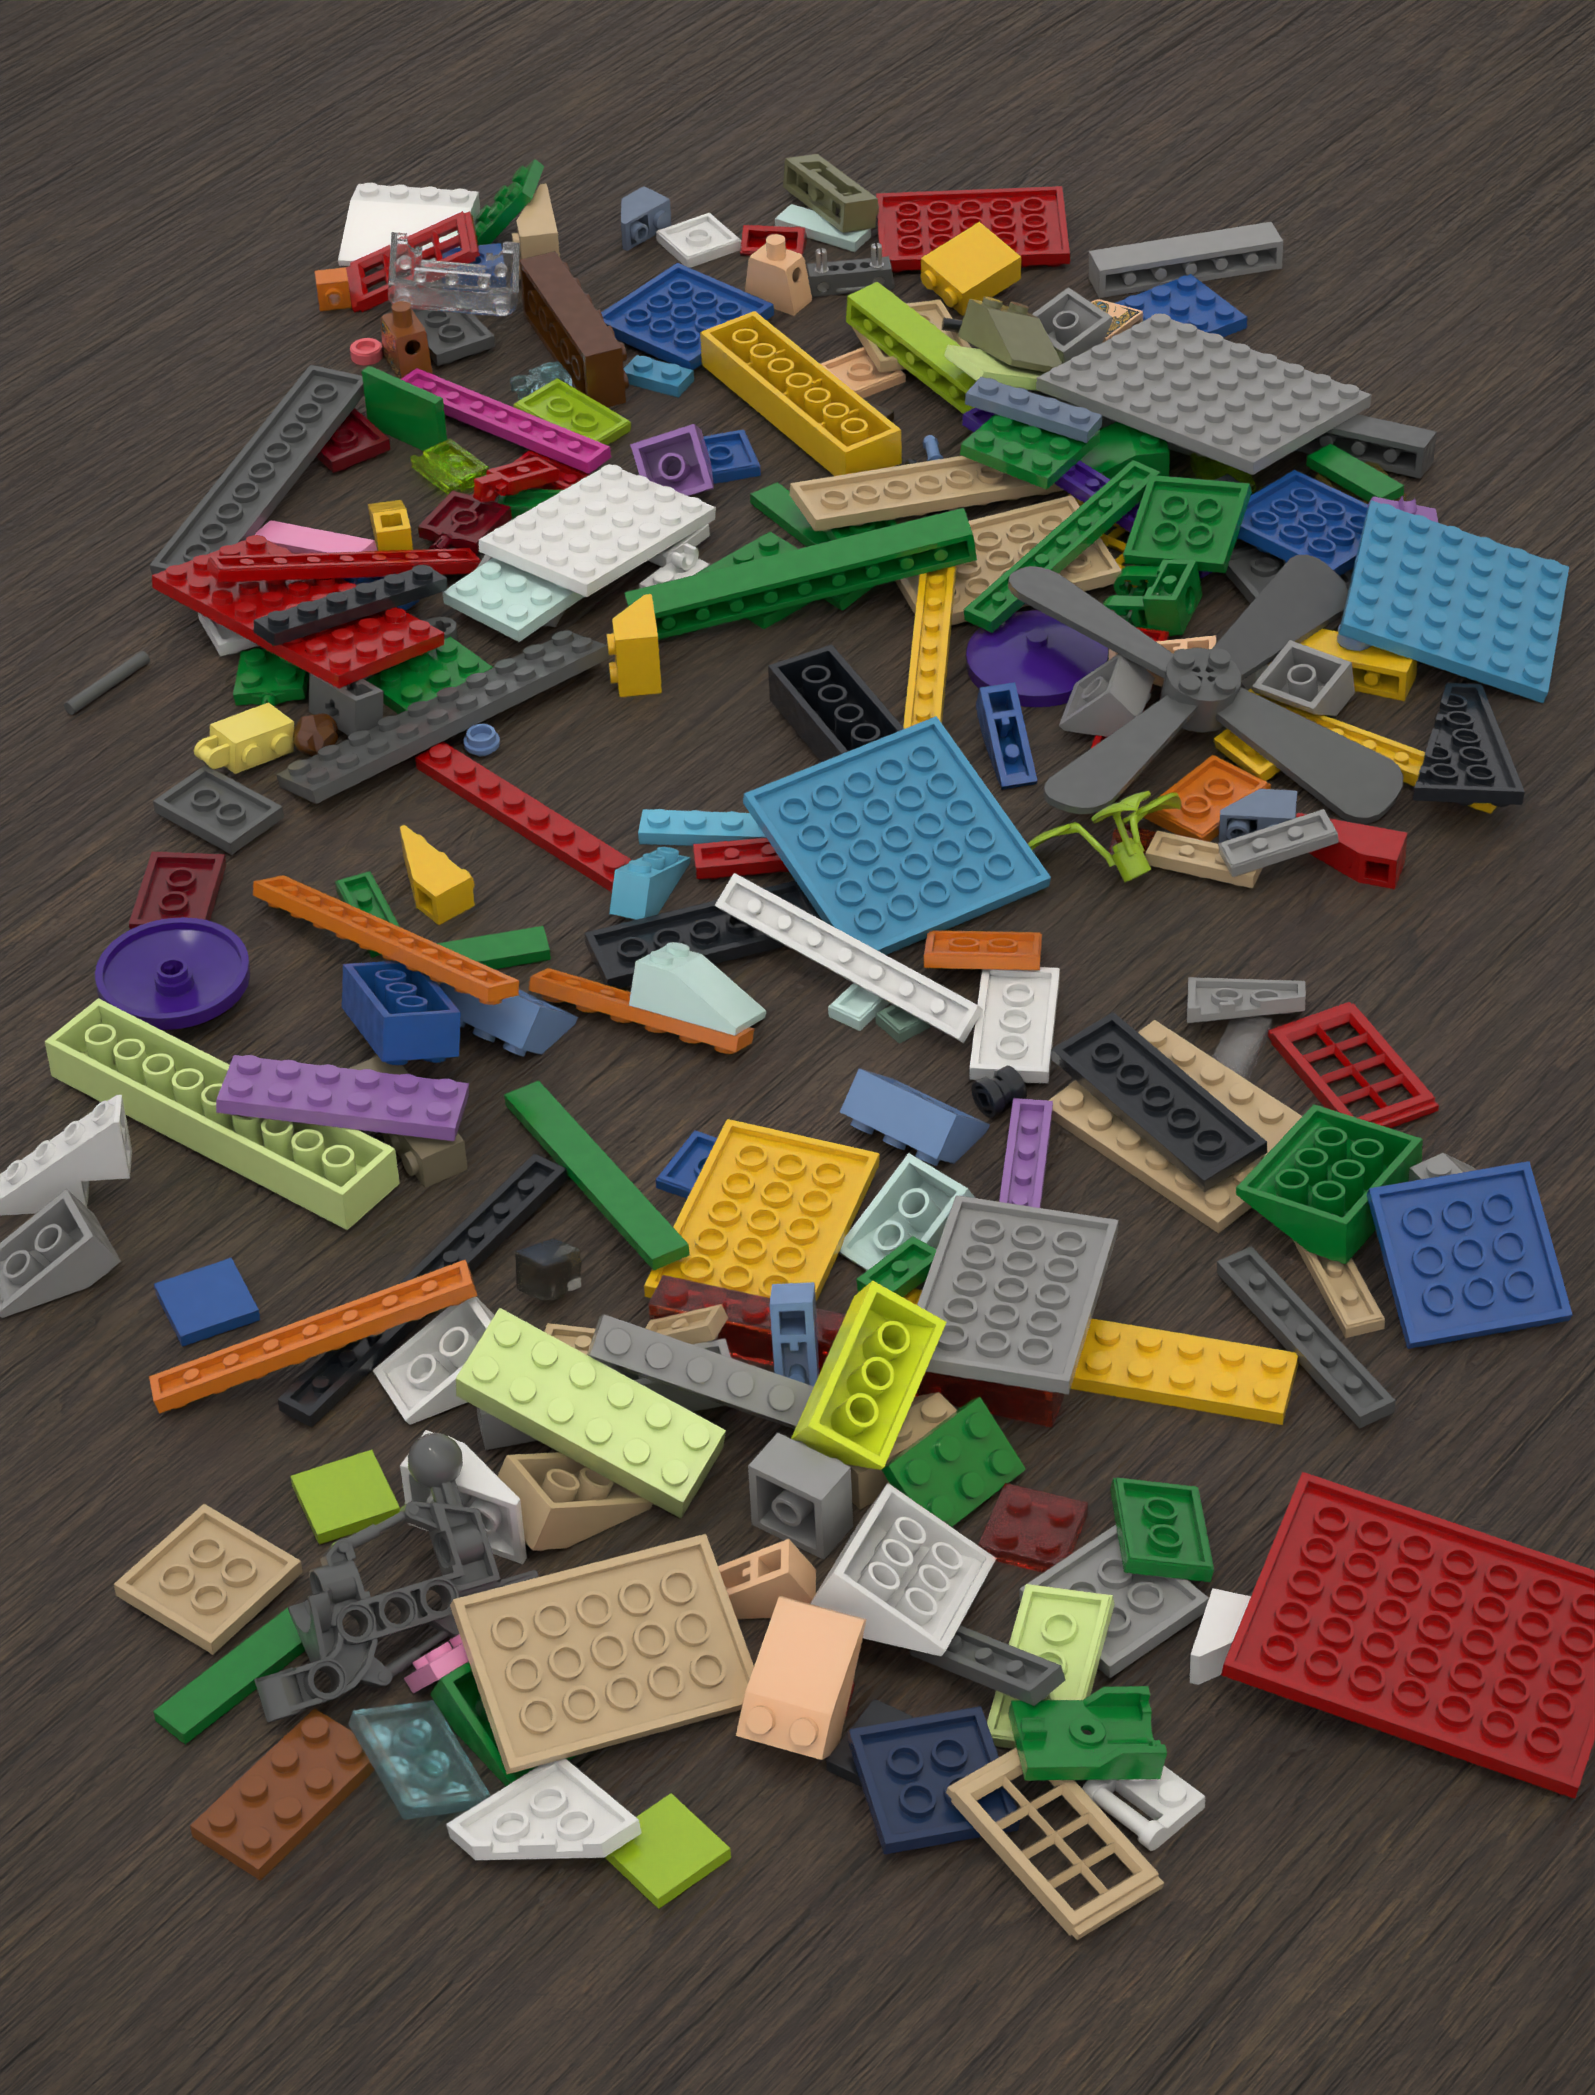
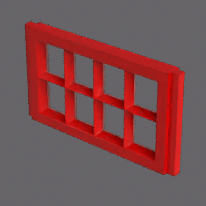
[346,211,480,312]
[1268,1002,1439,1128]

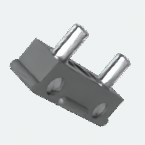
[807,243,895,297]

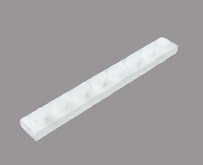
[715,873,983,1043]

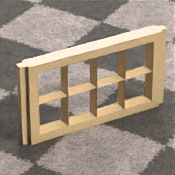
[946,1747,1164,1940]

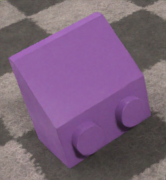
[630,424,714,497]

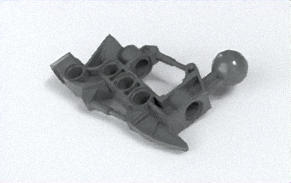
[254,1433,538,1723]

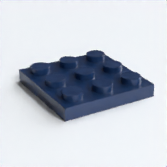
[847,1706,1021,1855]

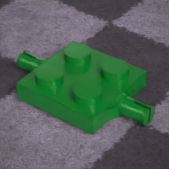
[233,649,310,707]

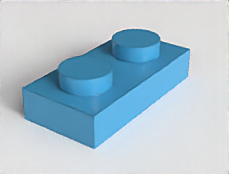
[624,355,694,398]

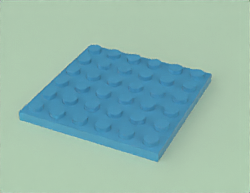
[1339,500,1569,703]
[743,716,1051,955]

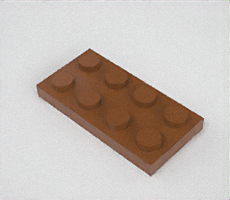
[190,1708,384,1881]

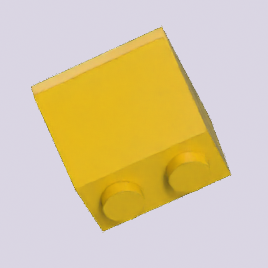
[607,594,662,697]

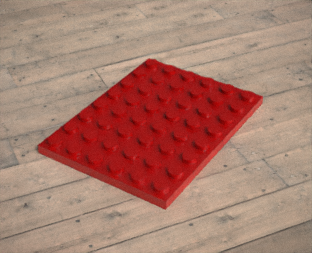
[1221,1472,1595,1799]

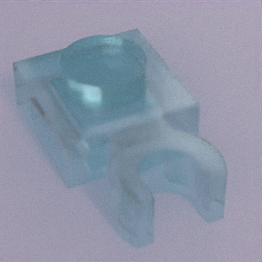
[510,361,572,400]

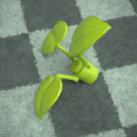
[1028,791,1181,883]

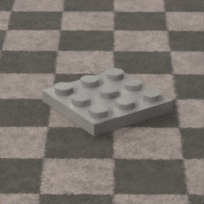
[1019,1525,1209,1678]

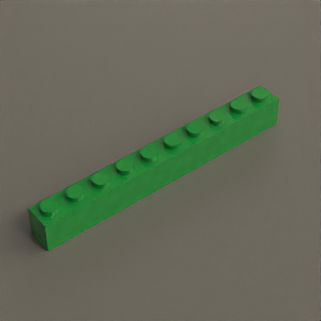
[625,508,977,640]

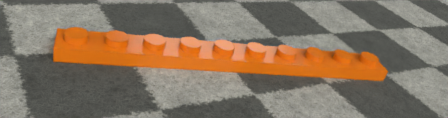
[253,875,519,1005]

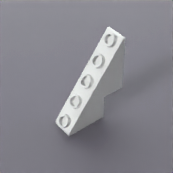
[0,1095,132,1216]

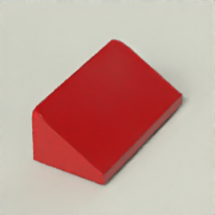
[740,225,807,256]

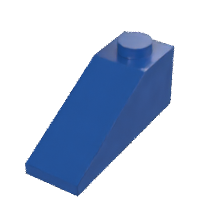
[975,682,1038,789]

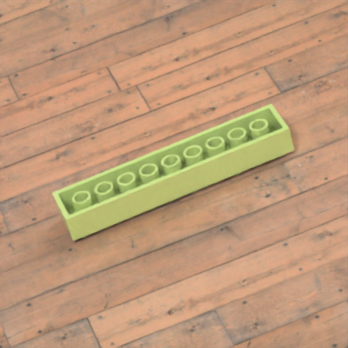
[45,998,400,1230]

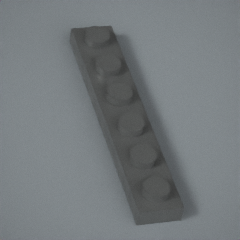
[1216,1246,1396,1429]

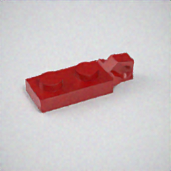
[473,457,560,502]

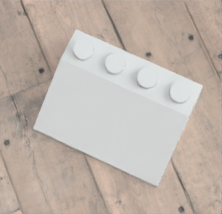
[338,183,480,270]
[810,1483,996,1656]

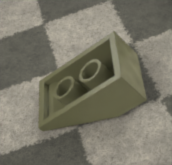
[958,296,1062,372]

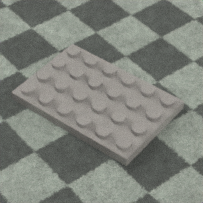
[917,1195,1119,1394]

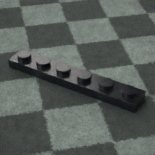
[254,565,447,646]

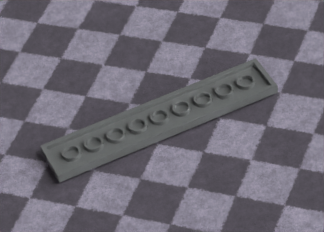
[150,365,364,575]
[276,630,610,804]

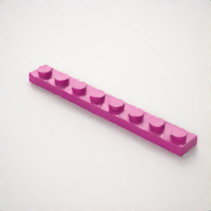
[401,368,611,474]

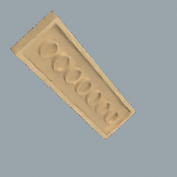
[789,456,1063,531]

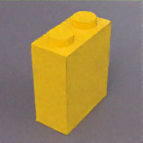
[920,222,1021,316]

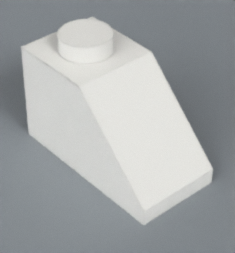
[1190,1588,1251,1685]

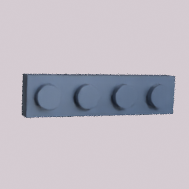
[965,377,1102,443]

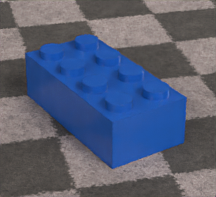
[342,961,461,1065]

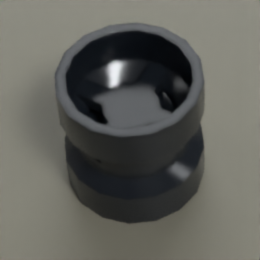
[971,1065,1027,1118]

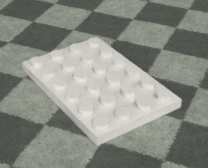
[479,464,716,597]

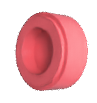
[350,338,383,366]

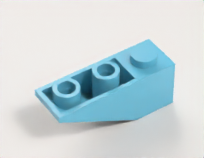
[609,847,691,920]

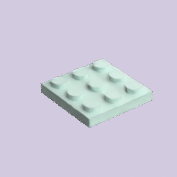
[443,558,585,642]

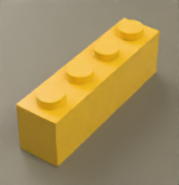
[1268,629,1417,701]

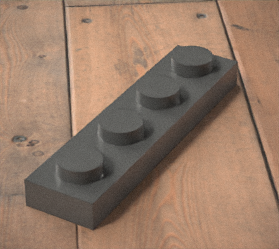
[909,1625,1066,1706]

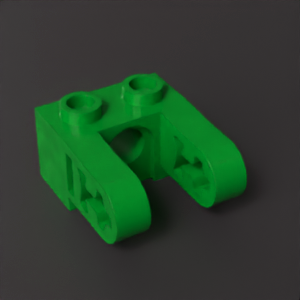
[1103,559,1203,636]

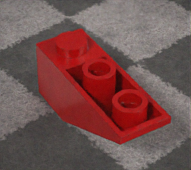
[1296,813,1407,889]

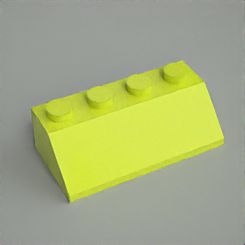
[791,1281,947,1470]

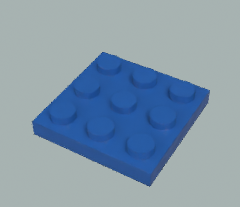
[1115,274,1247,337]

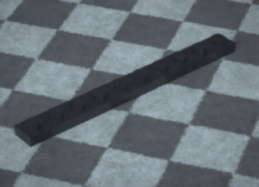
[278,1154,567,1427]

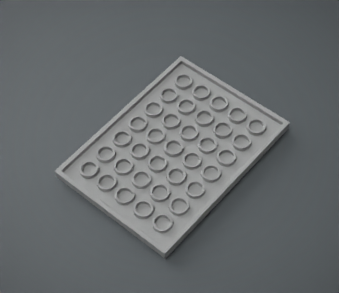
[1036,314,1372,475]

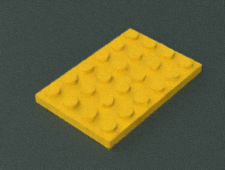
[644,1119,879,1327]

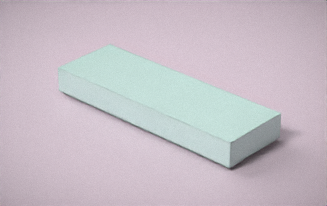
[775,204,871,252]

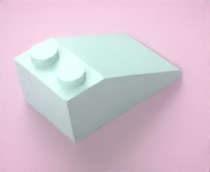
[629,942,766,1036]
[839,1153,975,1271]

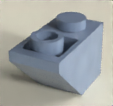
[621,186,672,251]
[1219,789,1297,843]

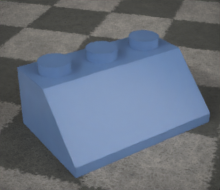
[440,982,578,1057]
[840,1068,990,1166]

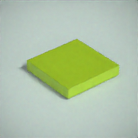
[290,1450,400,1545]
[605,1793,731,1909]

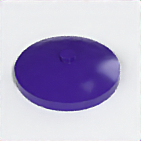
[966,610,1108,707]
[95,917,251,1030]

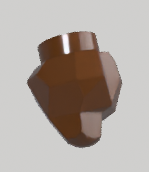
[293,713,339,757]

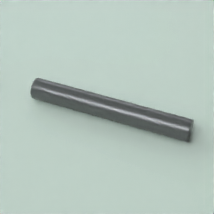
[64,651,150,715]

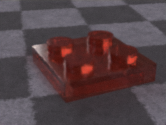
[978,1483,1088,1573]

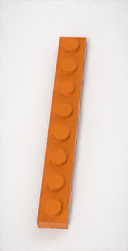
[149,1259,478,1414]

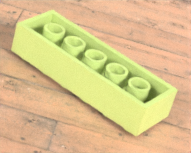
[456,1308,726,1518]

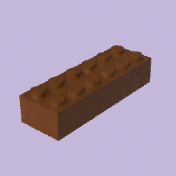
[519,251,629,407]

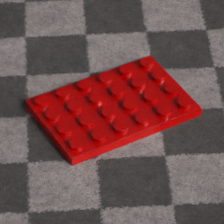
[876,186,1070,273]

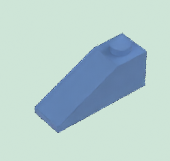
[770,1282,819,1386]

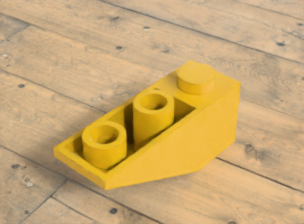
[368,500,413,551]
[400,825,475,925]

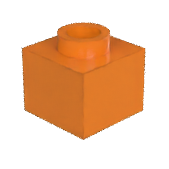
[315,267,351,311]

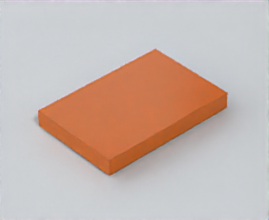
[1144,755,1271,842]
[924,930,1042,970]

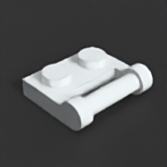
[1082,1766,1205,1851]

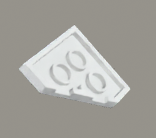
[446,1759,642,1860]

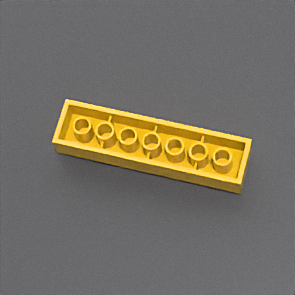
[700,311,902,476]

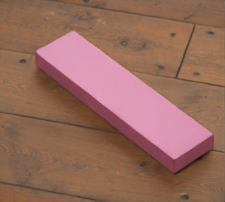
[255,520,377,554]

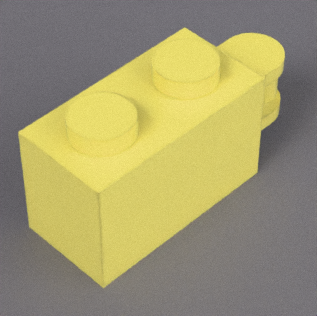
[194,702,294,774]

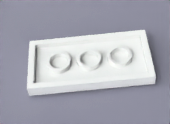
[970,967,1060,1084]

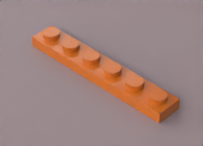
[528,968,754,1054]

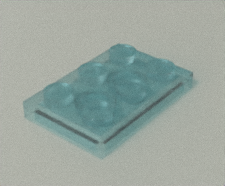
[349,1700,490,1820]

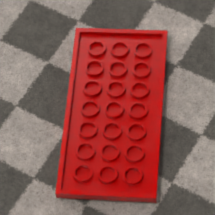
[152,535,444,689]

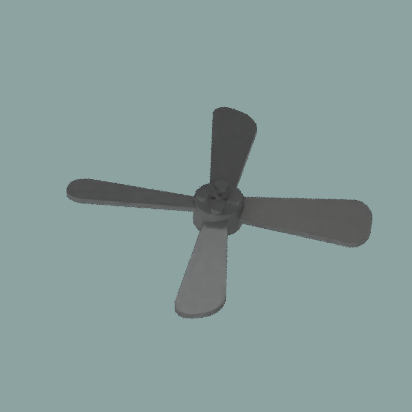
[1008,555,1403,824]

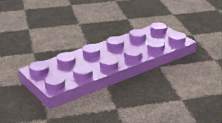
[216,1055,469,1141]

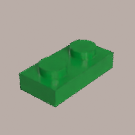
[856,1236,937,1297]

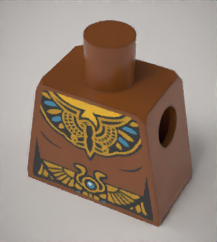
[381,301,433,379]

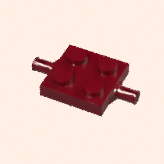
[418,491,512,554]

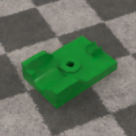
[1008,1686,1167,1781]

